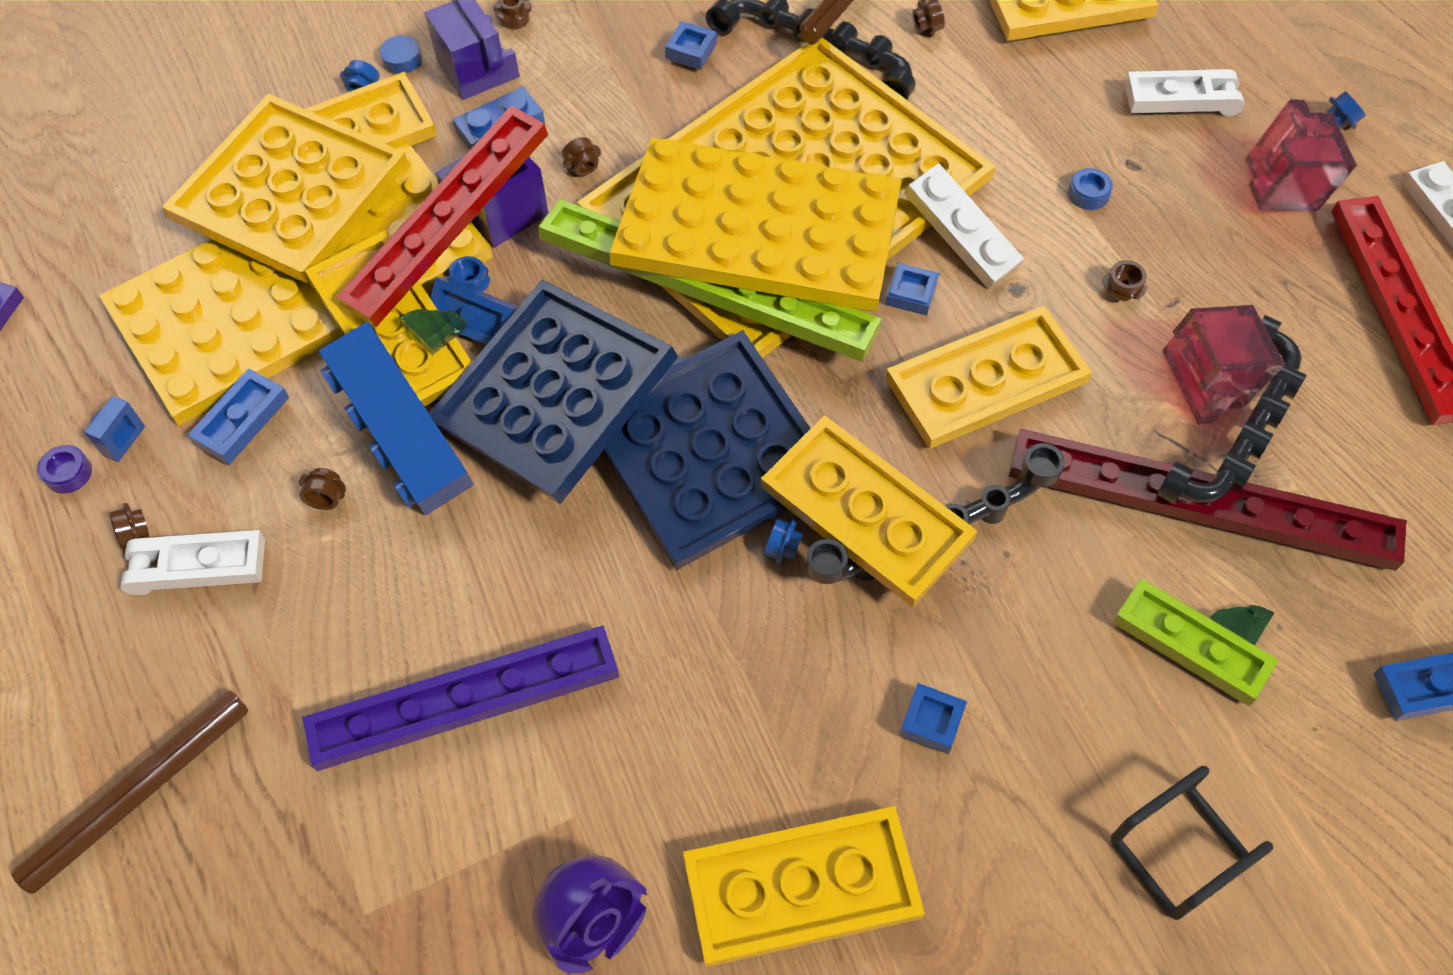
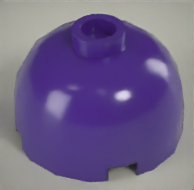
[533,855,647,974]

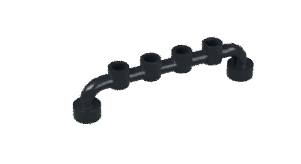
[706,0,916,100]
[1157,315,1307,504]
[806,443,1065,584]

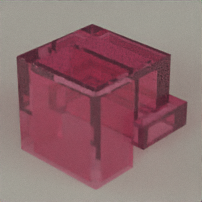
[1245,99,1357,211]
[1162,305,1285,425]

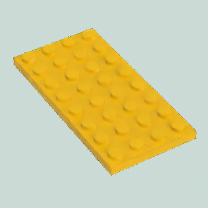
[99,142,493,426]

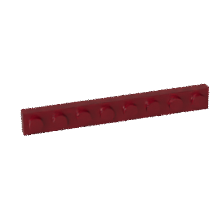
[1008,428,1407,571]

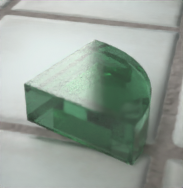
[401,309,467,355]
[1209,605,1274,645]

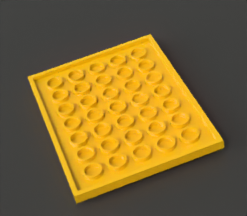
[577,38,996,358]

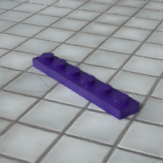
[302,625,620,771]

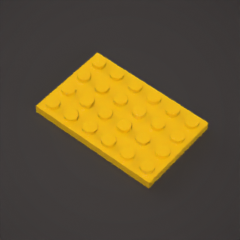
[610,137,902,312]

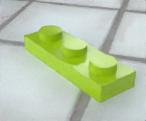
[1112,578,1278,706]

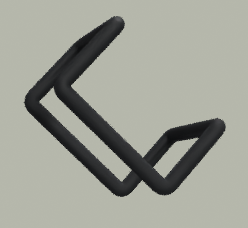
[1111,765,1273,920]

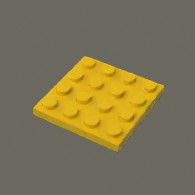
[162,94,408,283]

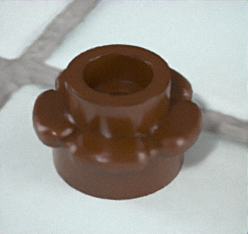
[494,0,532,30]
[912,0,945,37]
[562,137,601,176]
[1103,260,1147,302]
[299,468,346,510]
[109,503,149,549]

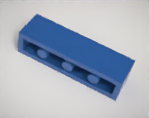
[318,321,474,515]

